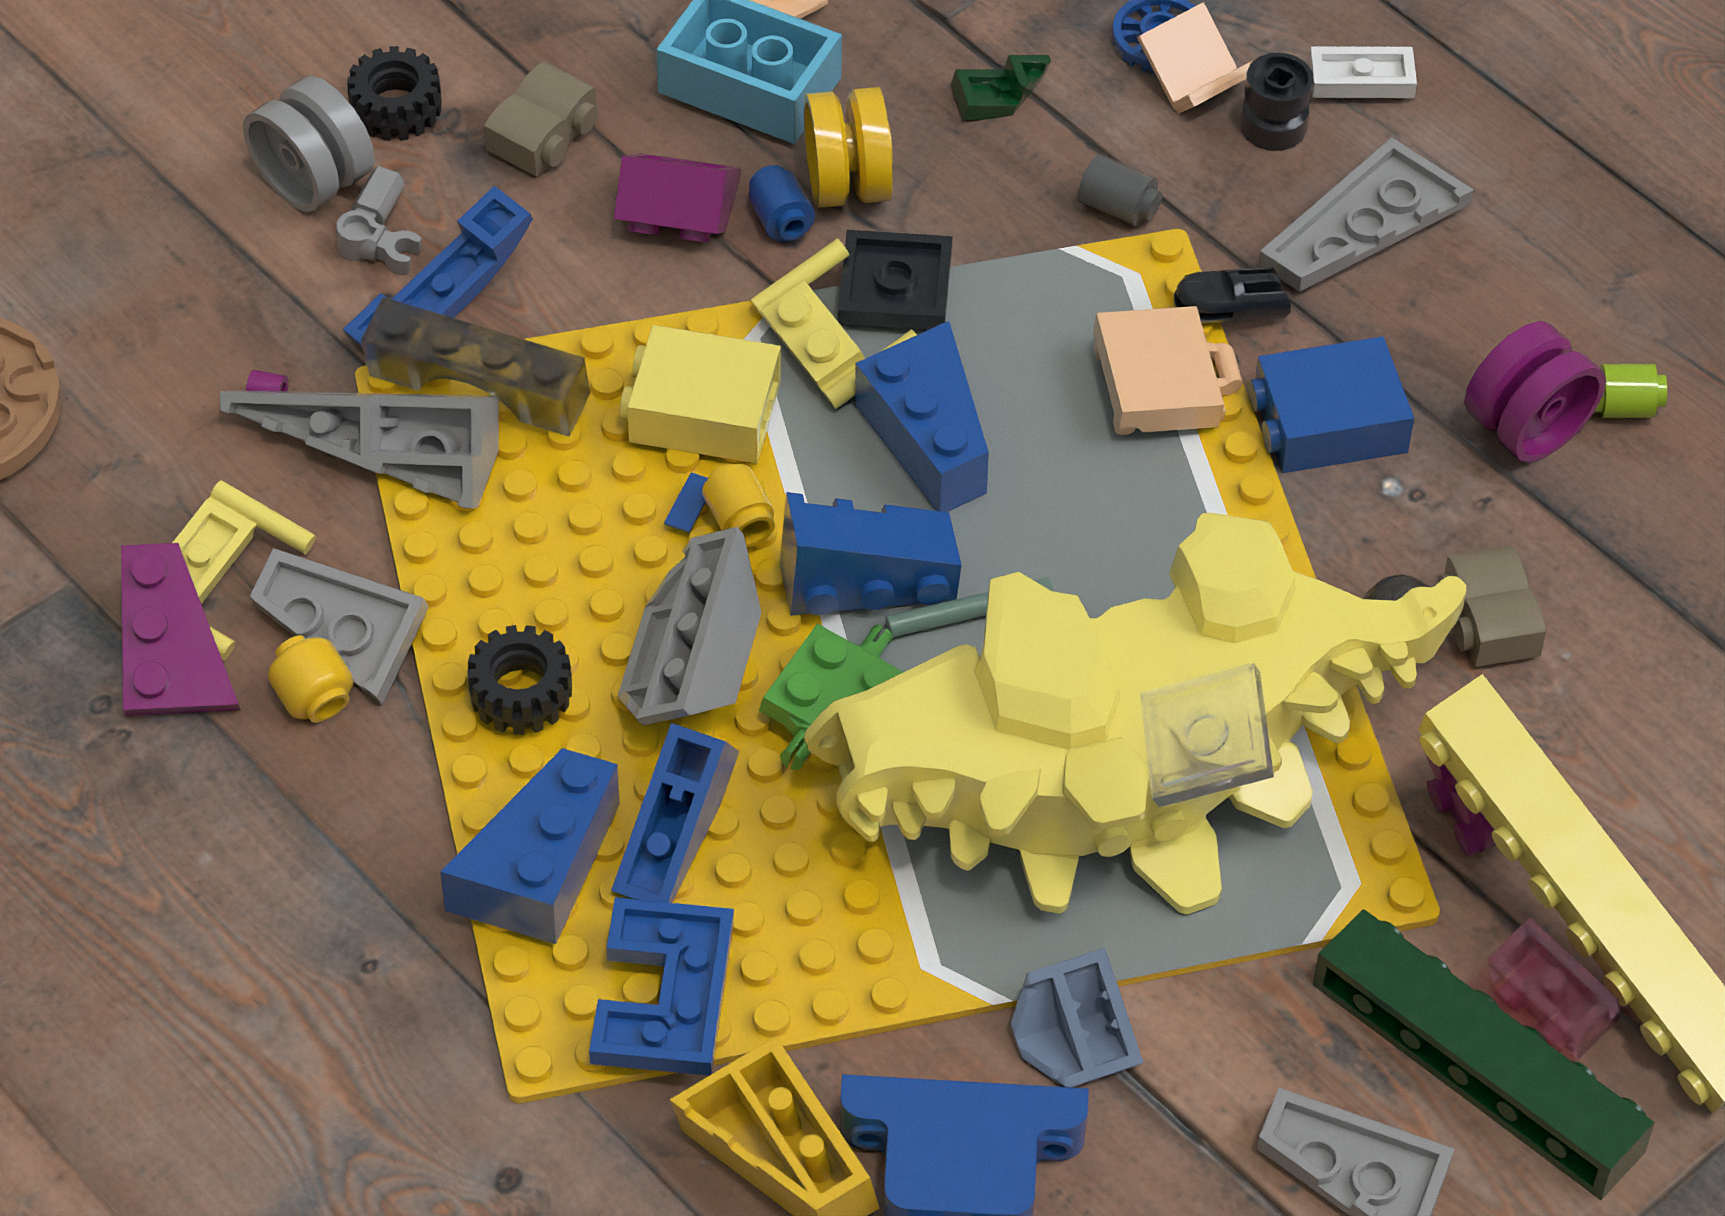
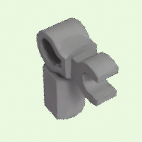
[336,166,422,275]

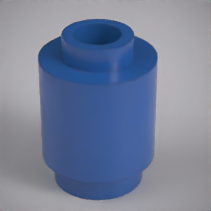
[748,165,815,242]

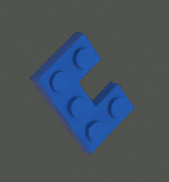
[589,897,734,1076]

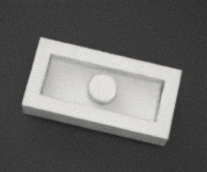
[1309,47,1417,98]

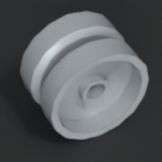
[242,75,375,213]

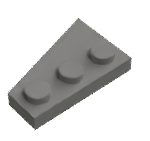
[250,548,429,706]
[1257,1088,1455,1216]

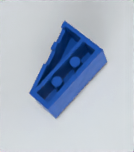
[855,321,989,512]
[780,492,962,616]
[440,748,620,944]

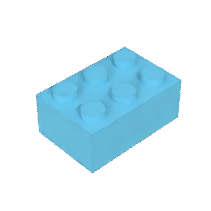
[656,0,842,144]

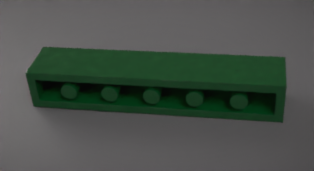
[1313,909,1655,1200]

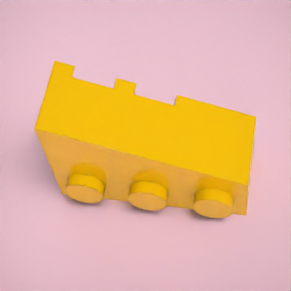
[670,1036,879,1216]

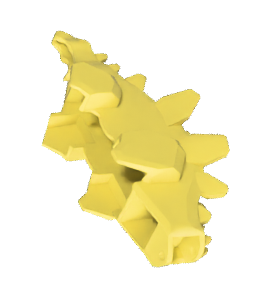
[804,513,1466,915]

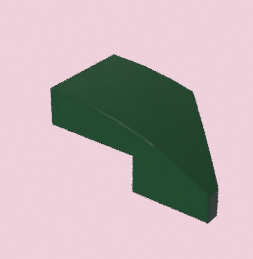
[951,55,1051,120]

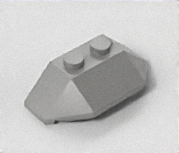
[618,527,762,725]

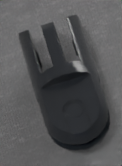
[1173,267,1291,324]

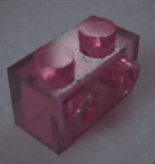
[1487,917,1621,1059]

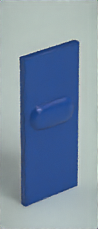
[664,472,708,533]

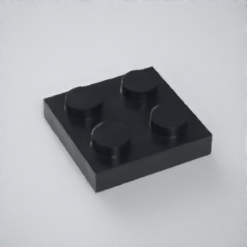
[838,230,953,330]

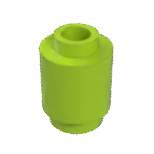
[1594,364,1667,418]

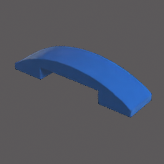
[343,186,533,364]

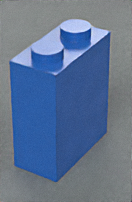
[1248,336,1414,473]

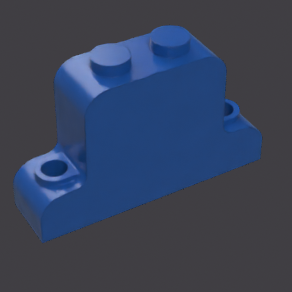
[840,1074,1089,1216]

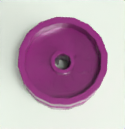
[1464,321,1606,463]

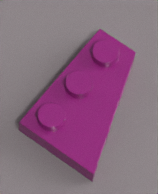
[121,543,241,716]

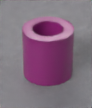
[245,369,289,391]

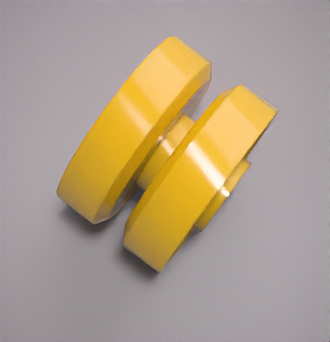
[803,87,893,208]

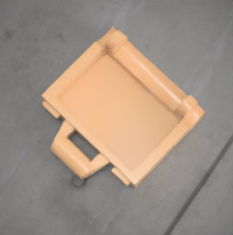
[1093,306,1243,435]

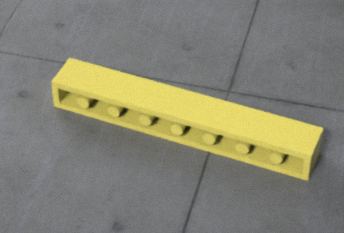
[1418,674,1725,1114]

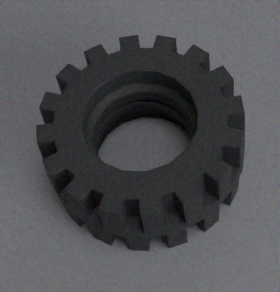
[347,46,442,141]
[467,625,572,735]

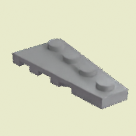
[1258,137,1474,292]

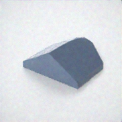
[1010,947,1144,1087]

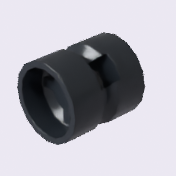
[1241,53,1314,151]

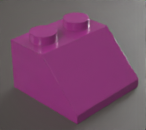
[614,153,742,242]

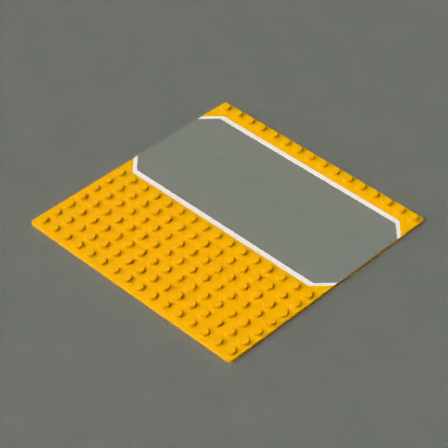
[355,229,1440,1103]

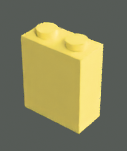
[620,325,781,464]

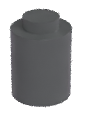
[1078,154,1162,226]

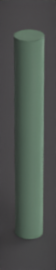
[885,577,1053,638]

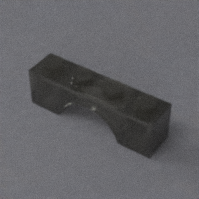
[361,297,590,437]

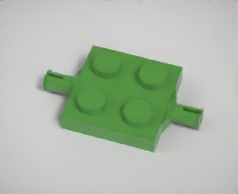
[759,623,903,770]

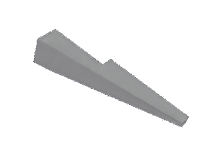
[220,390,499,508]

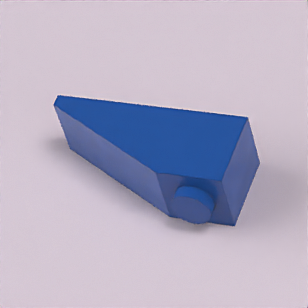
[611,723,740,903]

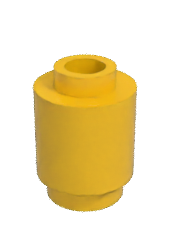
[702,464,775,547]

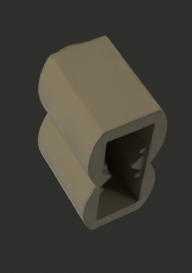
[484,62,599,177]
[1437,545,1546,667]

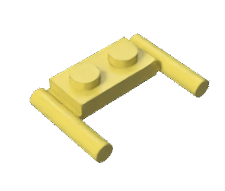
[750,238,917,410]
[172,480,316,661]

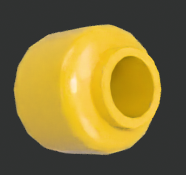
[267,635,354,723]

